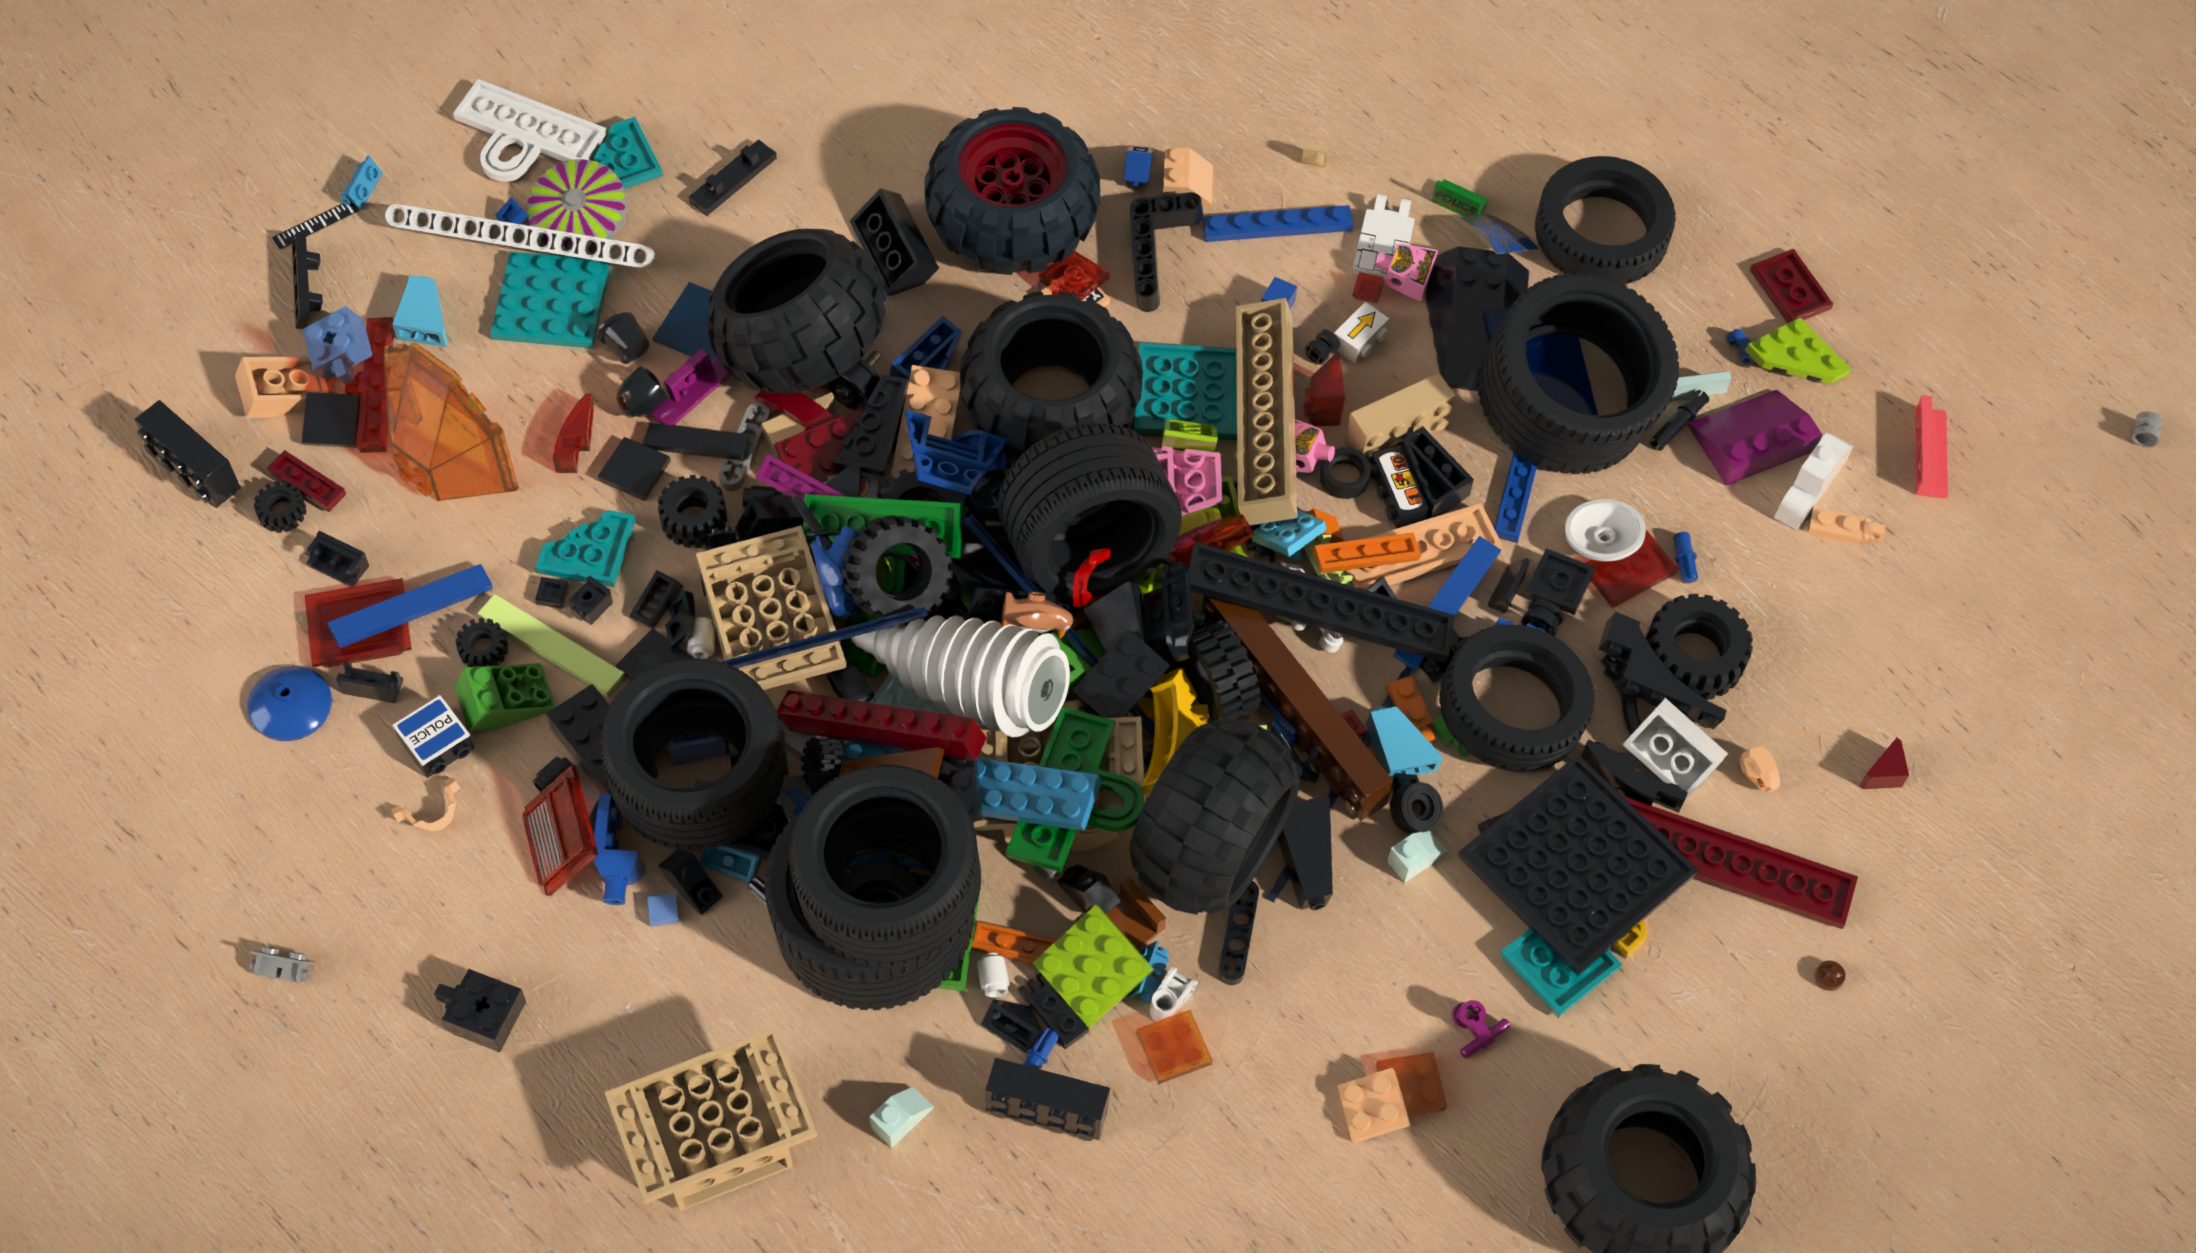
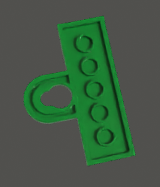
[803,494,963,595]
[1006,707,1145,873]

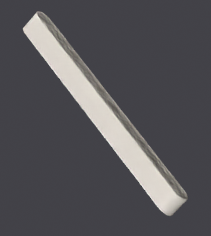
[385,204,656,269]

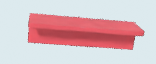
[1915,395,1948,498]

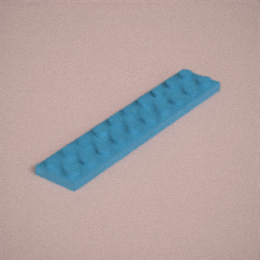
[842,741,1102,831]

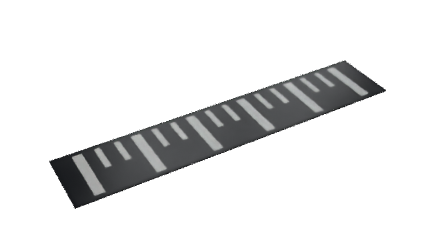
[272,203,359,249]

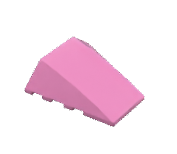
[1152,446,1223,516]

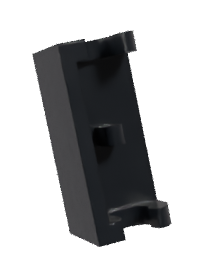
[305,531,369,588]
[336,662,403,703]

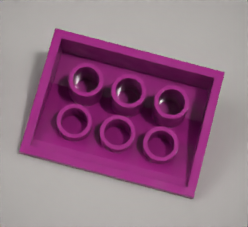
[1688,390,1823,486]

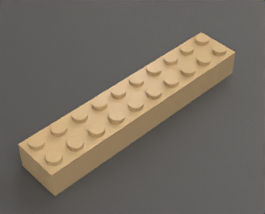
[1236,298,1297,526]

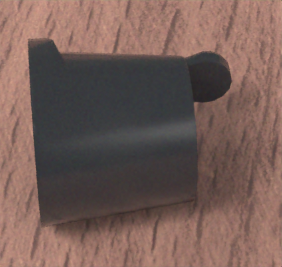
[596,312,649,364]

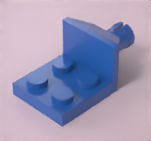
[592,794,646,905]

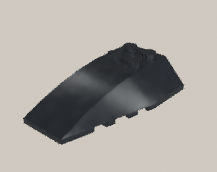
[1425,246,1529,391]

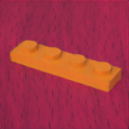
[1312,532,1421,574]

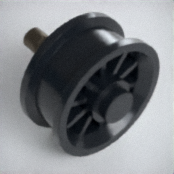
[824,351,882,411]

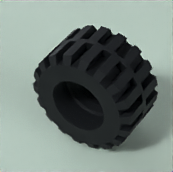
[658,475,727,548]

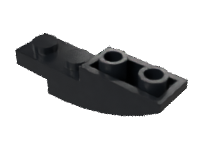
[1582,740,1688,813]

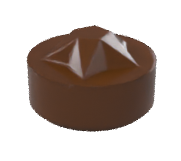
[1815,960,1846,991]

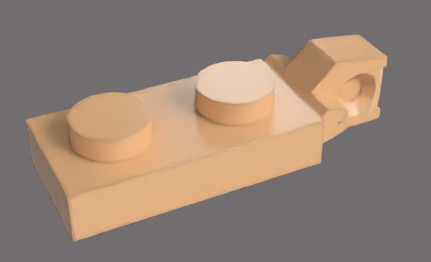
[1808,506,1885,545]

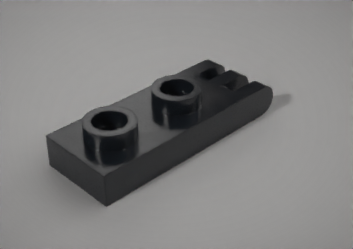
[1018,972,1089,1049]

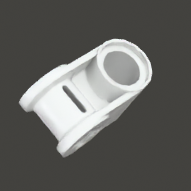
[1150,966,1198,1024]

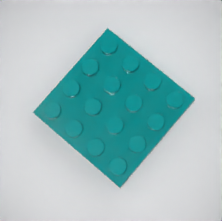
[490,251,611,349]
[1134,342,1237,440]

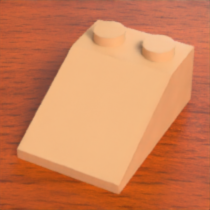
[235,357,329,418]

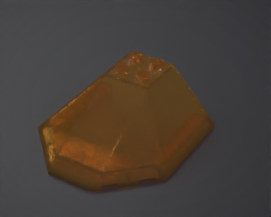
[383,343,519,501]

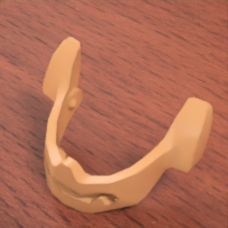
[391,778,460,831]

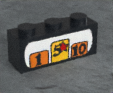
[1370,445,1429,529]

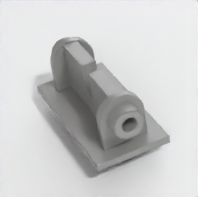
[250,946,315,984]

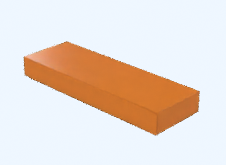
[971,921,1058,965]

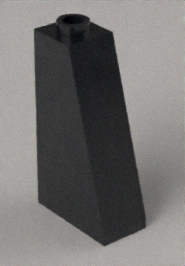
[1083,581,1153,697]
[1278,795,1333,911]

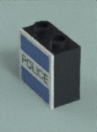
[392,695,475,778]

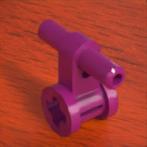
[1452,1000,1510,1059]

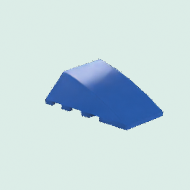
[905,409,1007,495]

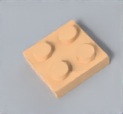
[1337,1068,1410,1143]

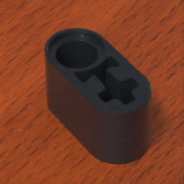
[827,661,877,703]

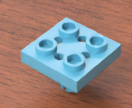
[1251,510,1327,562]

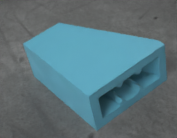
[392,275,448,347]
[1366,706,1443,780]

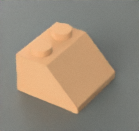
[1163,147,1213,207]

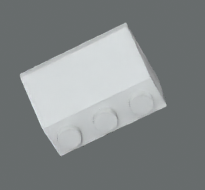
[1623,698,1728,800]

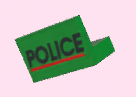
[1432,179,1488,217]

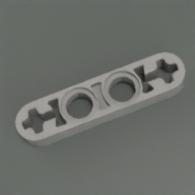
[719,402,771,491]

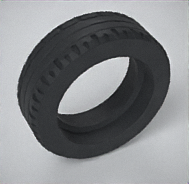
[1535,156,1676,284]
[1439,625,1595,772]

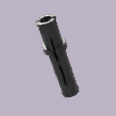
[1649,390,1710,451]

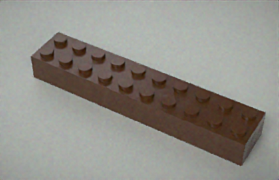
[1202,595,1393,821]

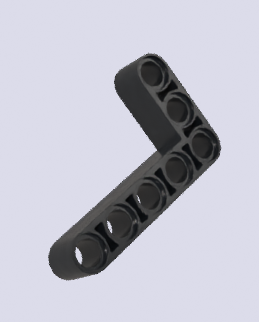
[1130,192,1204,312]

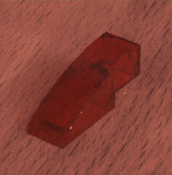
[553,393,594,473]
[1170,514,1255,565]

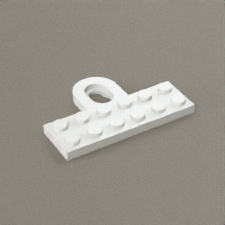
[453,79,608,182]

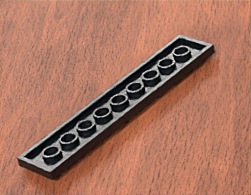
[1187,542,1454,663]

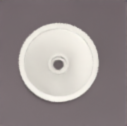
[1565,499,1646,561]

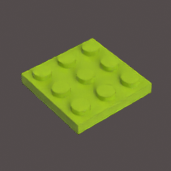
[1033,905,1154,1028]

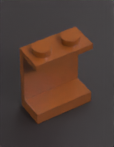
[1077,878,1166,950]

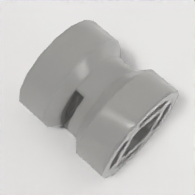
[2132,411,2163,447]

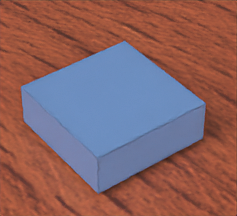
[647,893,679,927]

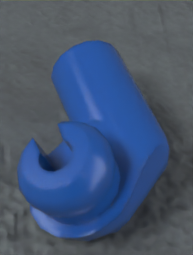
[1726,329,1753,364]

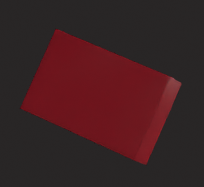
[1859,737,1909,789]

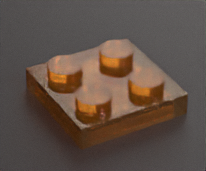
[1136,1009,1213,1084]
[1376,1052,1447,1116]

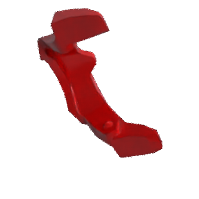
[1073,548,1110,608]

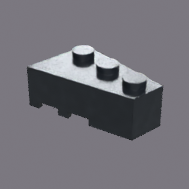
[1402,426,1474,519]

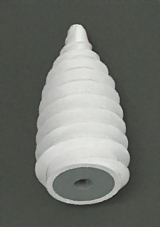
[851,615,1070,737]

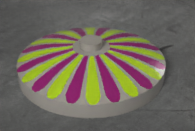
[527,159,628,252]

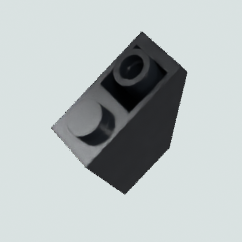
[658,849,723,915]
[1056,864,1121,914]

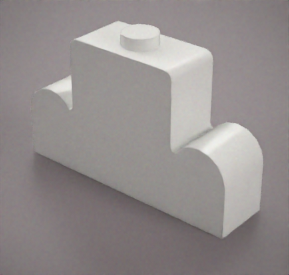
[1774,433,1853,531]

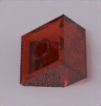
[1303,354,1345,426]

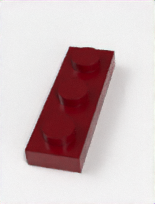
[267,450,346,512]

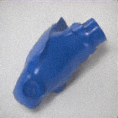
[811,526,859,618]

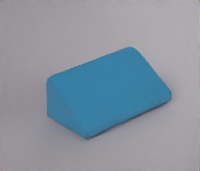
[700,845,763,883]

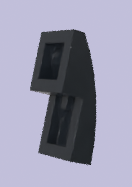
[665,590,695,648]

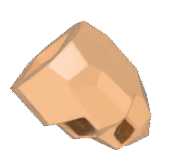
[1738,746,1780,792]

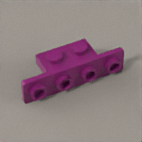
[652,349,732,426]

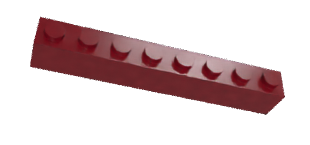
[776,690,987,761]

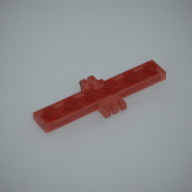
[345,317,409,453]

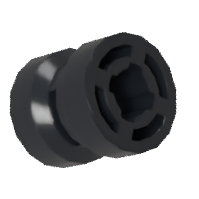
[1304,329,1340,365]

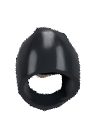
[616,366,668,418]

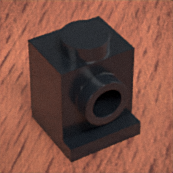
[569,575,613,625]

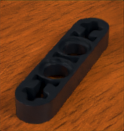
[1219,881,1259,985]

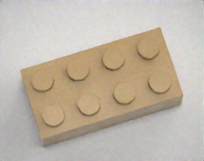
[1345,373,1456,461]

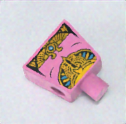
[1375,244,1438,302]
[1295,419,1335,473]

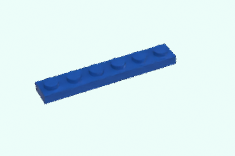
[1202,205,1353,242]

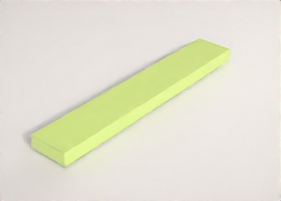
[478,594,625,697]

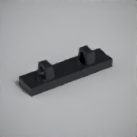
[689,139,777,216]
[292,232,323,329]

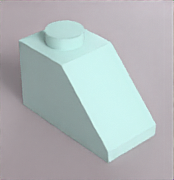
[1387,831,1448,883]
[870,1087,934,1148]

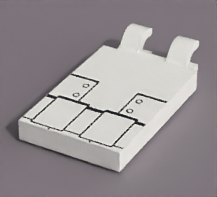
[1352,194,1415,281]

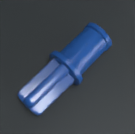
[1673,532,1698,583]
[1023,1028,1058,1069]

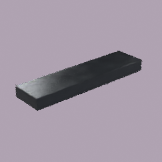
[642,423,750,460]

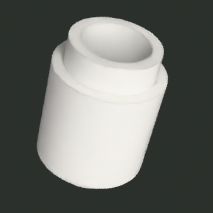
[687,617,716,659]
[976,953,1010,998]

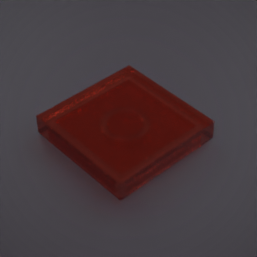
[1038,251,1110,301]

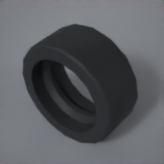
[1320,447,1371,499]

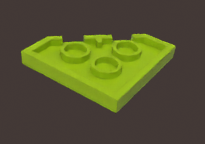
[1745,317,1851,384]

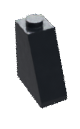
[735,496,804,541]

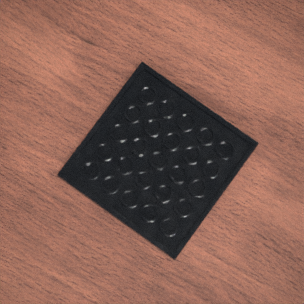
[1458,754,1699,976]

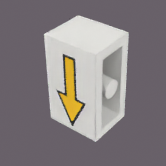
[1334,302,1389,364]

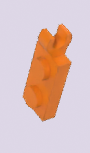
[1386,675,1435,745]

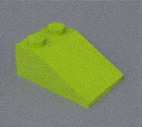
[1160,418,1218,452]

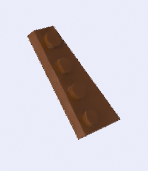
[838,747,944,779]

